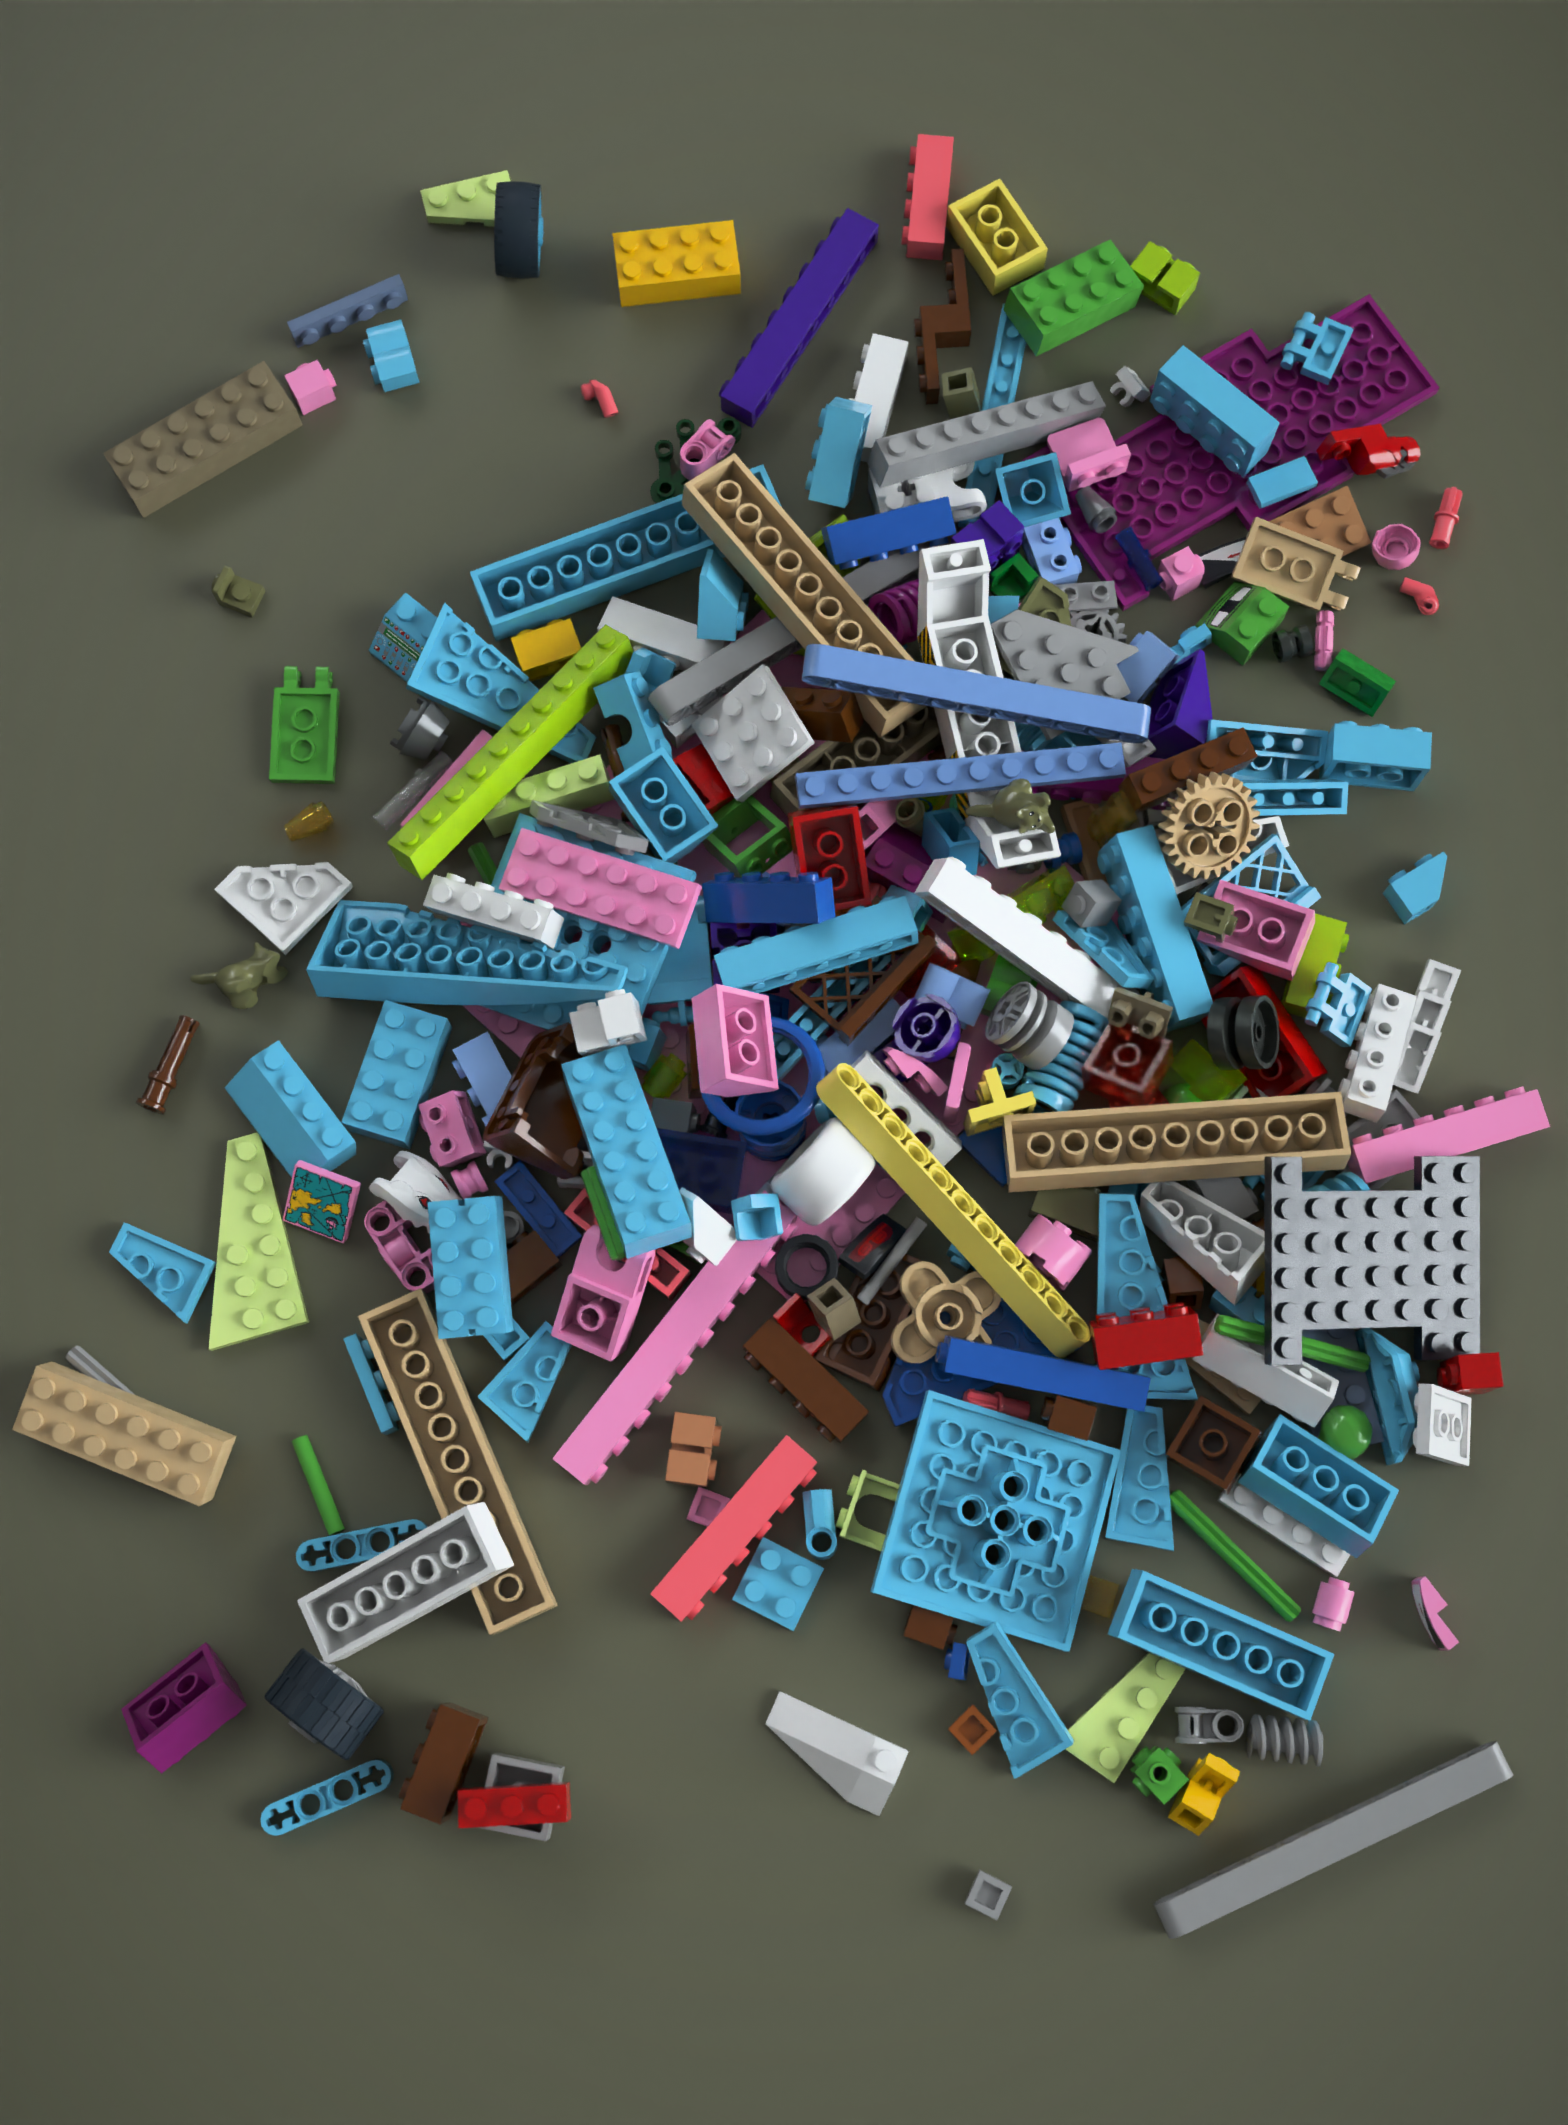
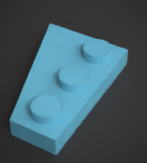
[109,1222,216,1324]

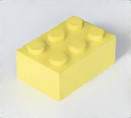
[946,178,1048,296]

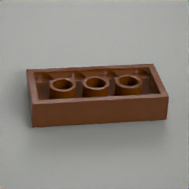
[815,1254,922,1392]

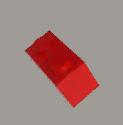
[1437,1352,1504,1395]

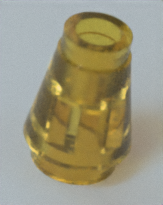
[283,801,334,842]

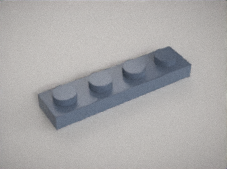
[287,274,408,348]

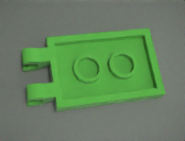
[269,666,340,784]

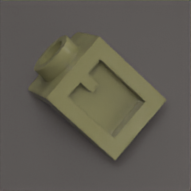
[212,565,266,618]
[1184,892,1238,943]

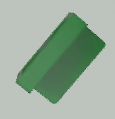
[1319,649,1396,717]

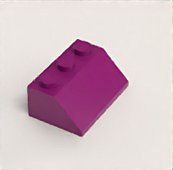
[866,822,947,924]
[121,1642,247,1774]

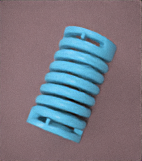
[1013,1000,1114,1113]

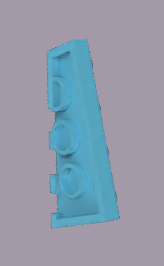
[966,1621,1074,1779]

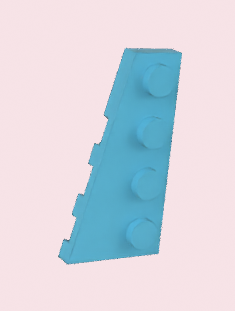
[1105,1405,1174,1552]

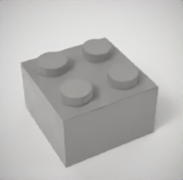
[477,1753,565,1841]

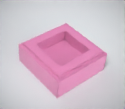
[686,1487,731,1527]

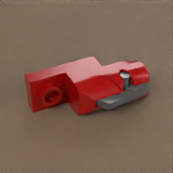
[1316,424,1420,479]

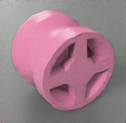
[450,1161,489,1200]

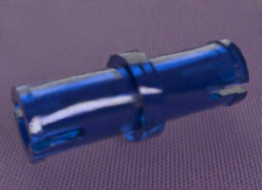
[1115,527,1163,591]

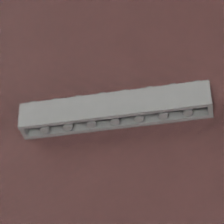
[867,381,1106,488]

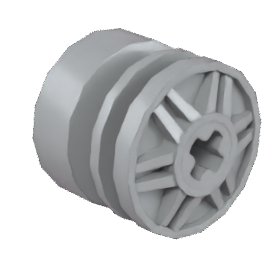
[985,981,1074,1070]

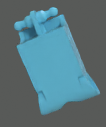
[647,895,713,1027]

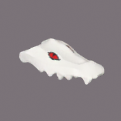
[369,1151,462,1234]

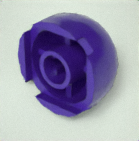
[892,994,961,1063]

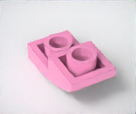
[882,1046,949,1097]

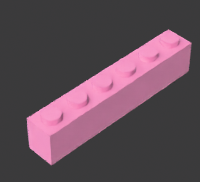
[1348,1086,1550,1184]

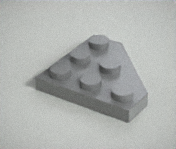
[529,800,649,856]

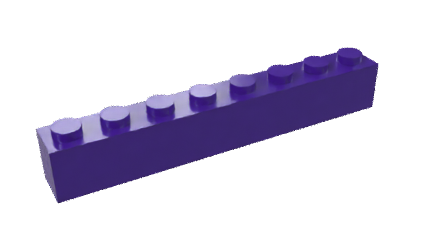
[719,208,879,428]

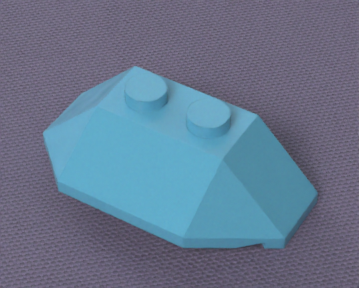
[1206,720,1328,780]
[1355,1328,1420,1465]

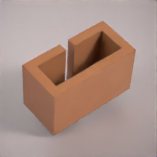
[665,1412,722,1488]

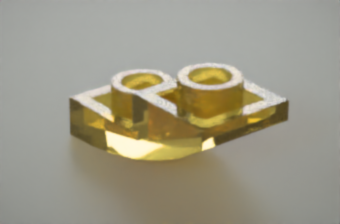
[1087,790,1138,849]

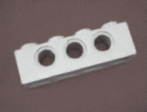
[851,1050,962,1167]

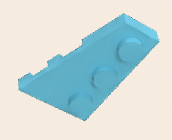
[1052,910,1154,989]
[477,1321,572,1443]

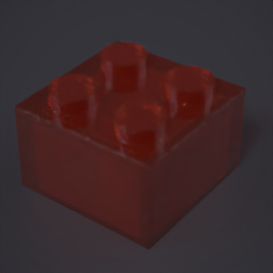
[1082,1023,1174,1107]

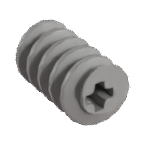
[1246,1714,1323,1767]

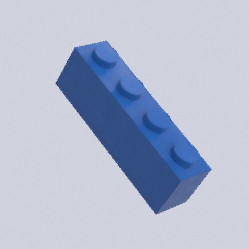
[821,496,957,570]
[702,872,836,924]

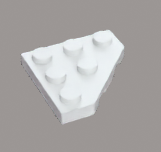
[214,862,353,955]

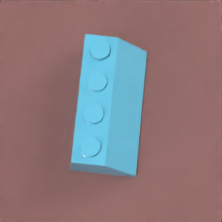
[225,1040,356,1178]

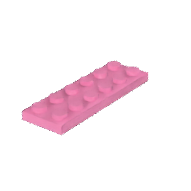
[498,828,702,949]

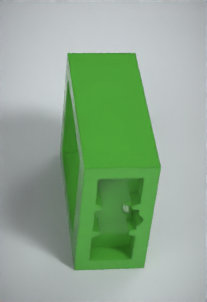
[702,795,793,877]

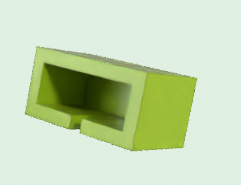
[1130,241,1200,315]

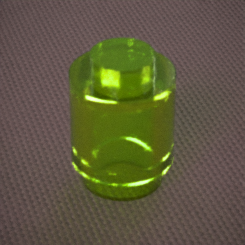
[641,1053,687,1099]

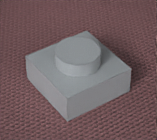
[964,1869,1012,1920]

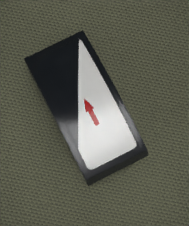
[1198,537,1246,589]

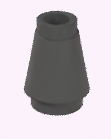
[1075,486,1117,533]

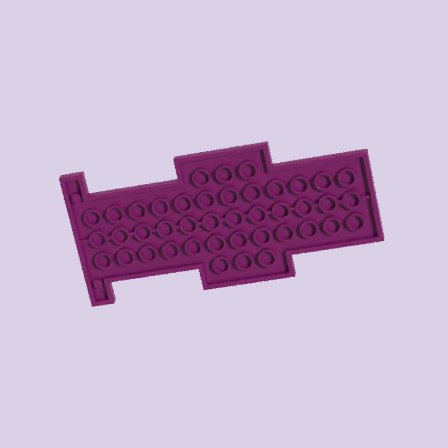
[1022,294,1440,612]

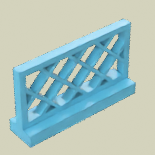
[1181,834,1321,976]

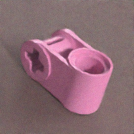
[680,419,735,480]

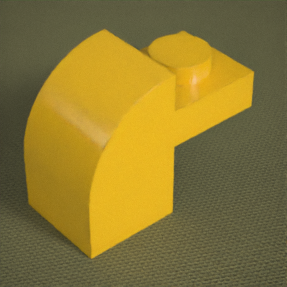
[1168,1753,1240,1836]

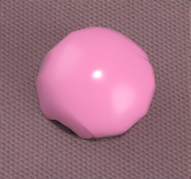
[1372,524,1420,570]

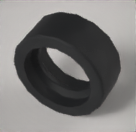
[775,1234,839,1300]

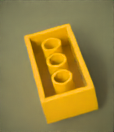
[612,220,741,307]

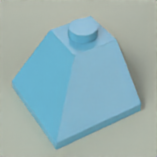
[995,452,1071,527]

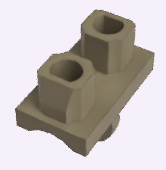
[1108,986,1173,1039]

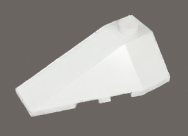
[765,1691,909,1816]

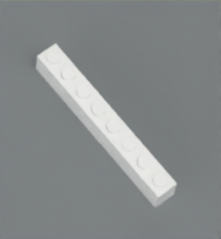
[915,857,1140,1038]

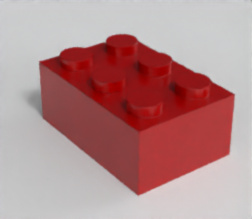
[787,804,872,911]
[1088,1302,1204,1370]

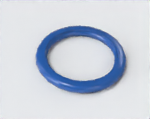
[698,1016,825,1135]

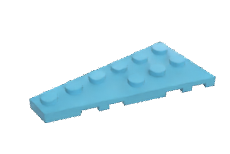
[1095,1193,1198,1400]

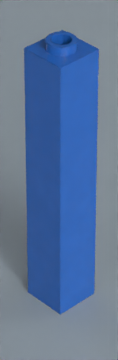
[935,1335,1151,1412]

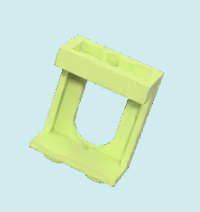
[835,1469,900,1552]

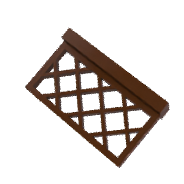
[789,895,938,1046]

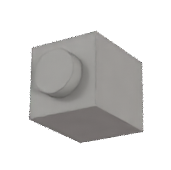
[1061,879,1122,928]

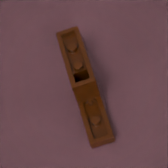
[914,249,971,404]

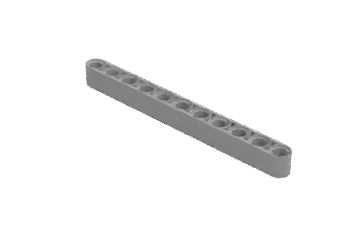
[648,542,931,726]
[1153,1741,1513,1939]

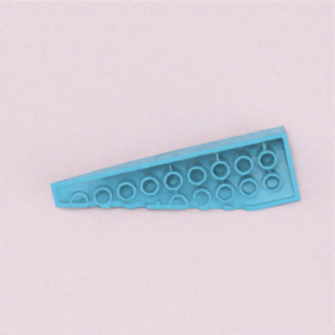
[306,900,628,1005]

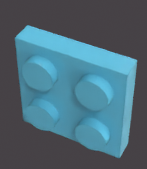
[732,1537,824,1631]

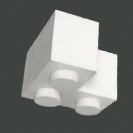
[569,989,647,1056]

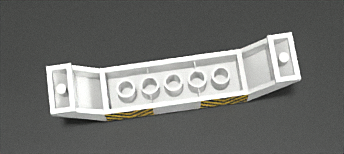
[917,539,1061,869]

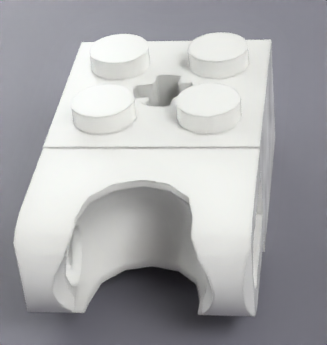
[868,462,987,522]

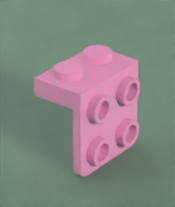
[1047,418,1131,492]

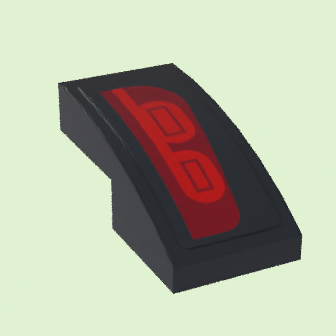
[838,1213,907,1280]

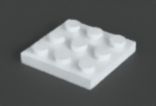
[691,664,815,802]

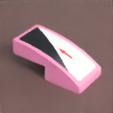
[1411,1576,1459,1651]

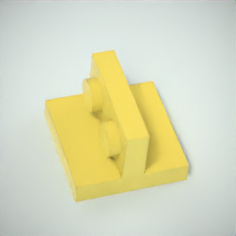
[963,1067,1037,1136]

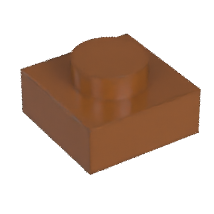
[947,1704,997,1755]

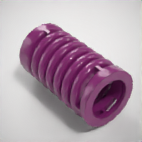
[868,578,919,646]

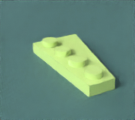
[1065,1652,1185,1783]

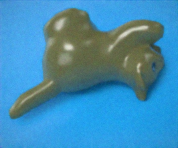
[965,779,1055,834]
[190,942,289,1009]

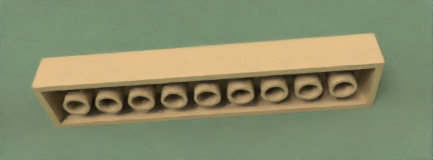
[682,453,926,738]
[1002,1092,1351,1193]
[358,1288,558,1635]

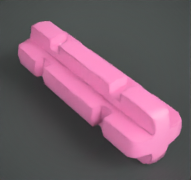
[1314,610,1334,671]

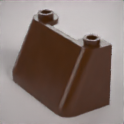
[483,1022,595,1179]

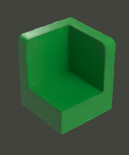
[989,553,1039,600]

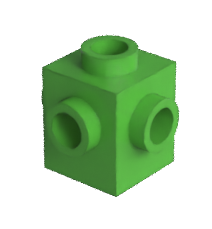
[1129,1746,1189,1805]

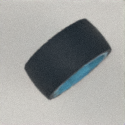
[494,181,543,278]

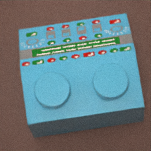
[369,592,437,683]

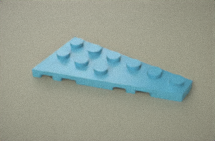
[406,602,596,763]

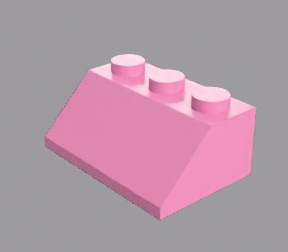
[691,984,779,1097]

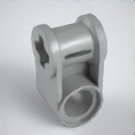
[1174,1706,1244,1744]

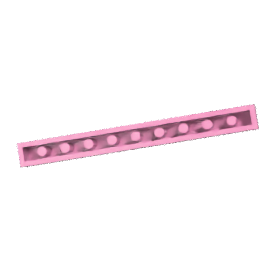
[552,1190,798,1485]

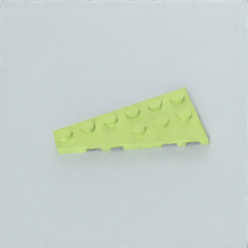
[209,1132,309,1351]

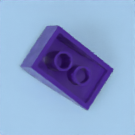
[1148,649,1213,759]

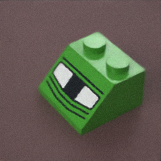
[1195,581,1290,666]

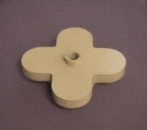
[891,1261,1001,1364]

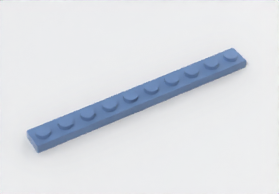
[795,742,1126,809]

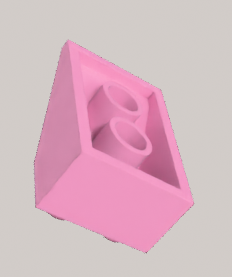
[1197,879,1315,981]

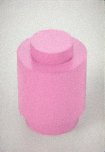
[1312,1577,1355,1631]

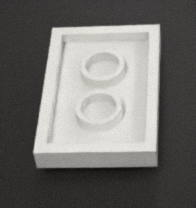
[1413,1384,1471,1466]

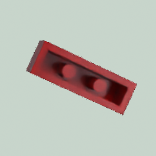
[457,1782,571,1829]

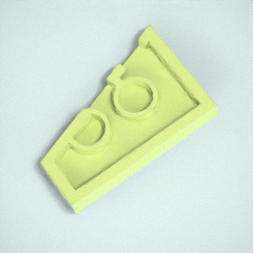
[420,170,510,227]

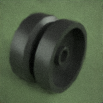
[1207,995,1280,1070]

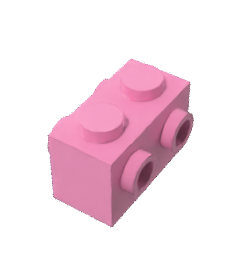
[418,1090,487,1167]

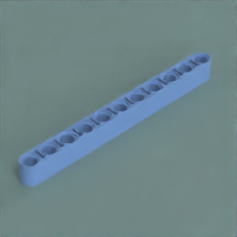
[802,644,1151,743]

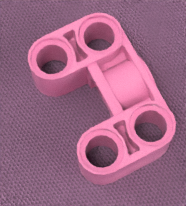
[364,1200,434,1294]

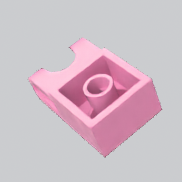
[551,1225,655,1362]

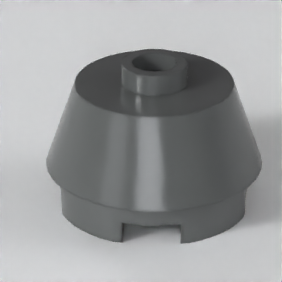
[390,696,450,760]

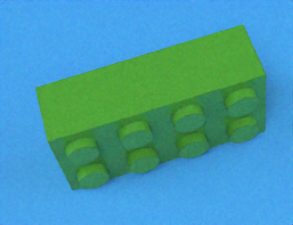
[1003,239,1144,357]

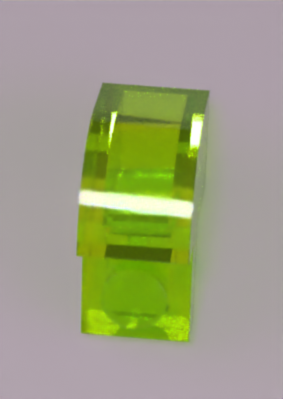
[1168,1039,1247,1101]

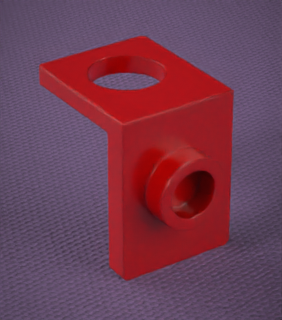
[773,1293,831,1356]

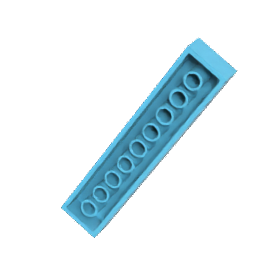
[470,464,782,642]

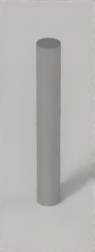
[857,1217,927,1305]

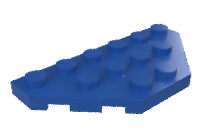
[882,1298,1082,1427]

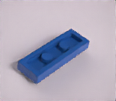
[494,1160,583,1258]

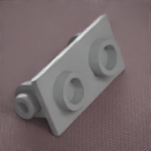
[1053,581,1118,613]

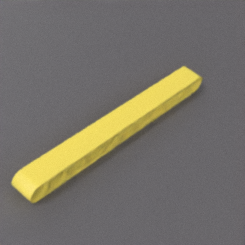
[816,1063,1091,1358]

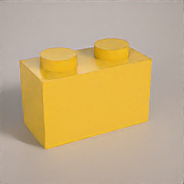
[510,618,581,682]

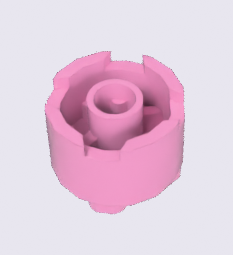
[1015,1214,1092,1291]

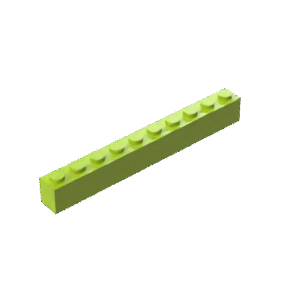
[387,624,634,880]

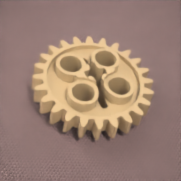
[1158,772,1260,879]

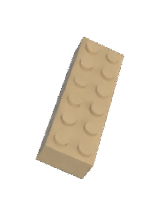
[12,1362,237,1506]

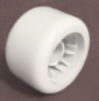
[771,1117,877,1226]

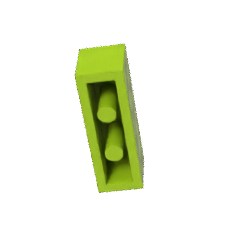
[1281,913,1349,1018]

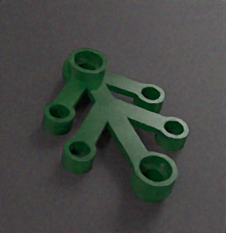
[650,417,741,504]

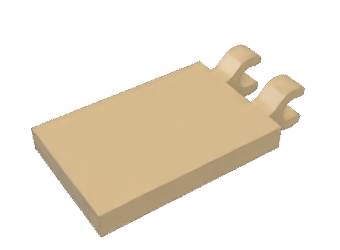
[1230,517,1361,611]

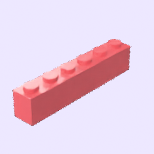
[650,1435,817,1622]

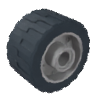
[264,1648,384,1760]

